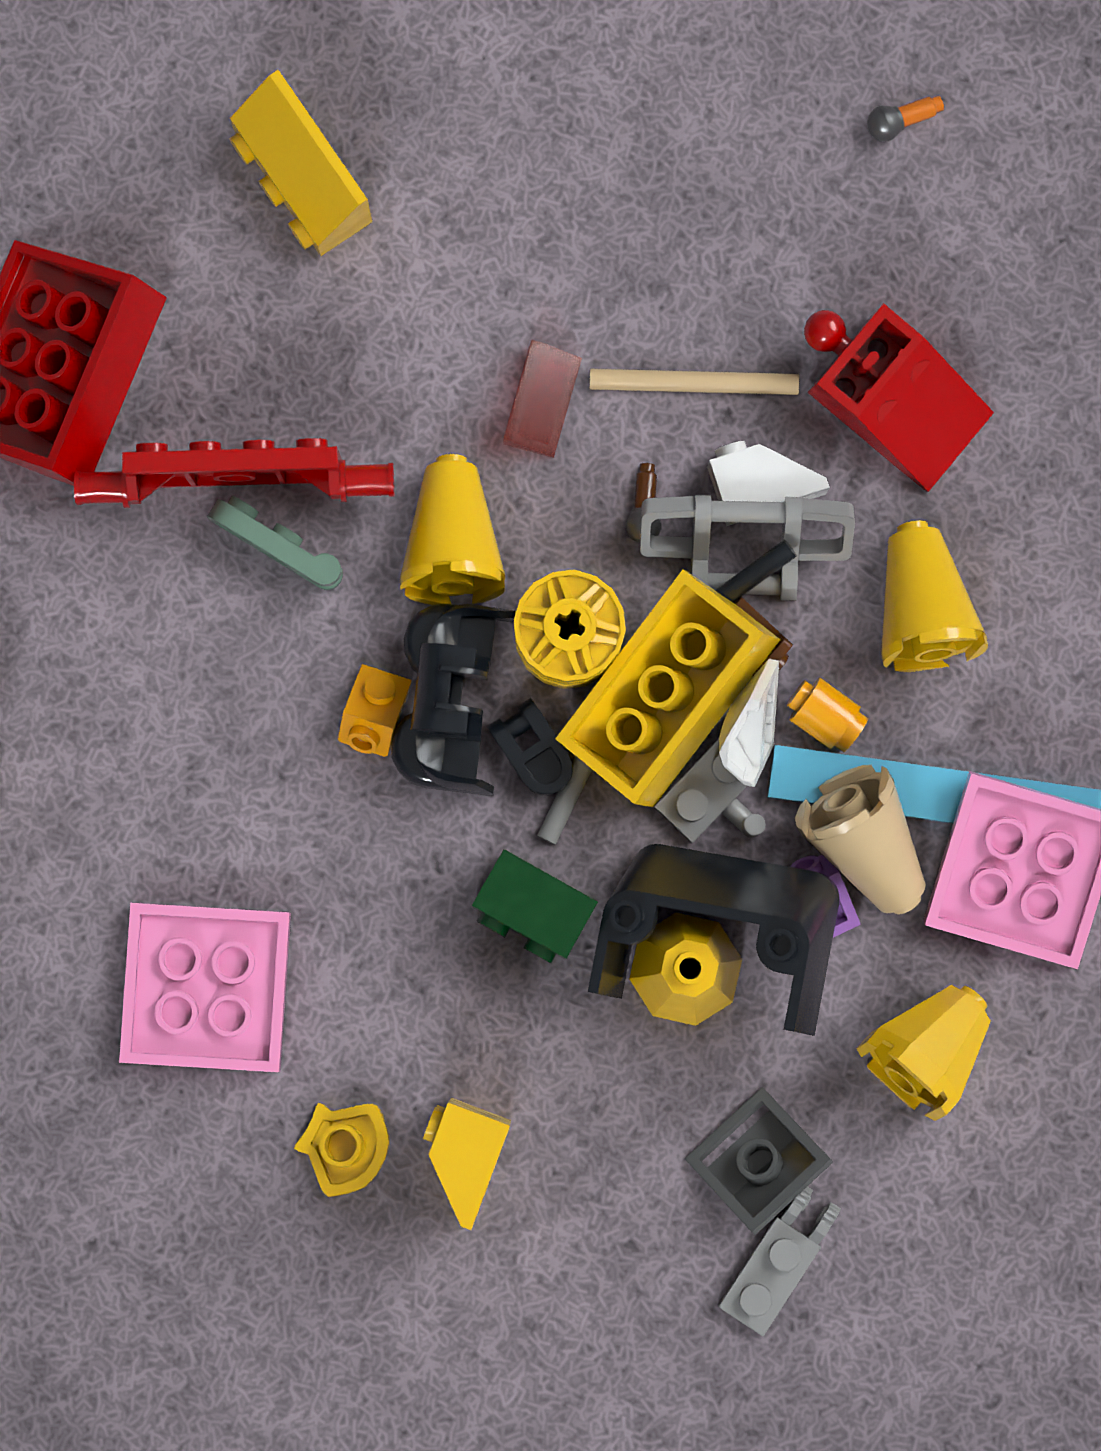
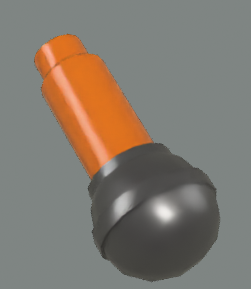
[867,96,944,142]

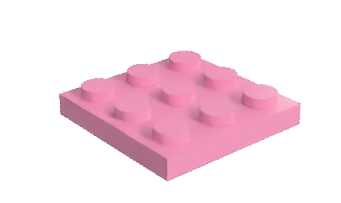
[923,771,1101,969]
[119,903,291,1072]

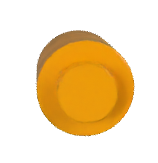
[787,677,868,752]

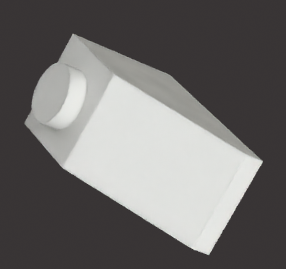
[707,441,830,526]

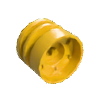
[514,570,626,689]

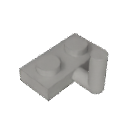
[654,739,766,843]

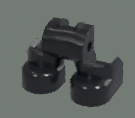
[390,604,516,796]

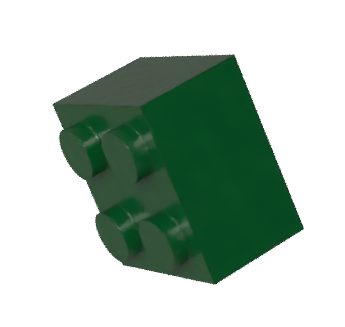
[472,849,598,964]

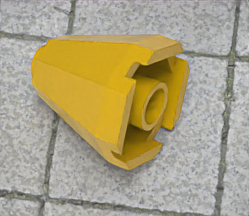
[629,913,742,1026]
[856,985,991,1121]

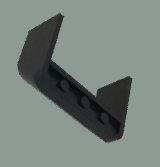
[588,844,840,1036]

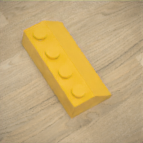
[555,569,780,807]

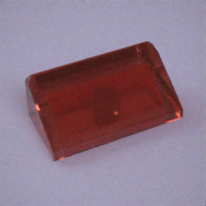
[503,340,582,458]

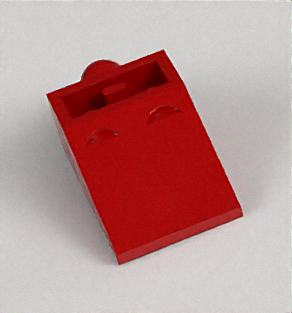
[804,303,994,493]

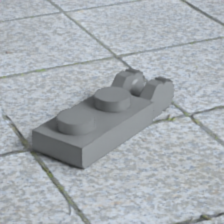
[718,1186,841,1336]

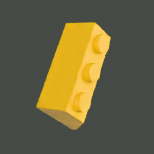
[229,70,372,256]
[423,1098,511,1230]

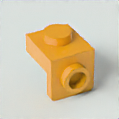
[338,664,412,757]

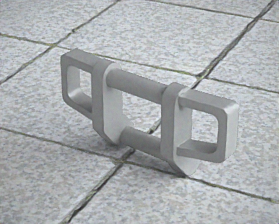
[640,495,855,601]

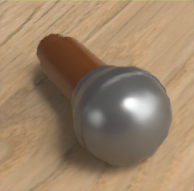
[625,463,662,543]

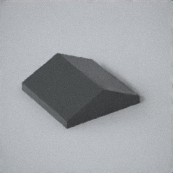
[685,1087,833,1235]

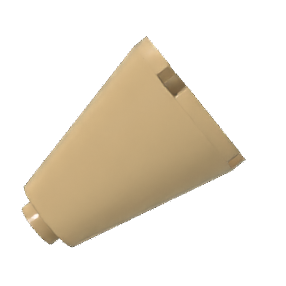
[795,765,926,914]

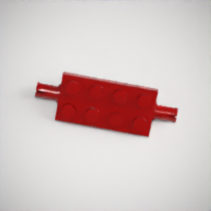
[74,438,395,508]

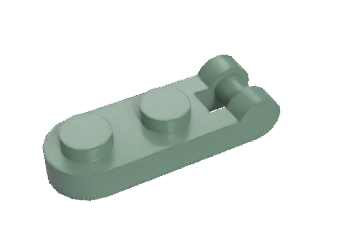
[207,495,343,590]

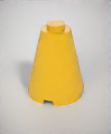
[400,454,506,605]
[881,520,988,672]

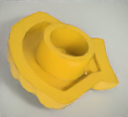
[294,1103,389,1197]

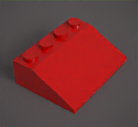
[0,240,167,486]

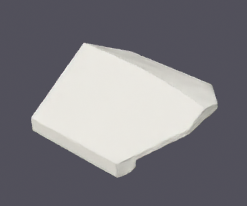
[719,659,779,787]

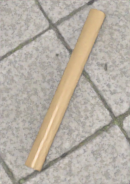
[590,369,799,395]

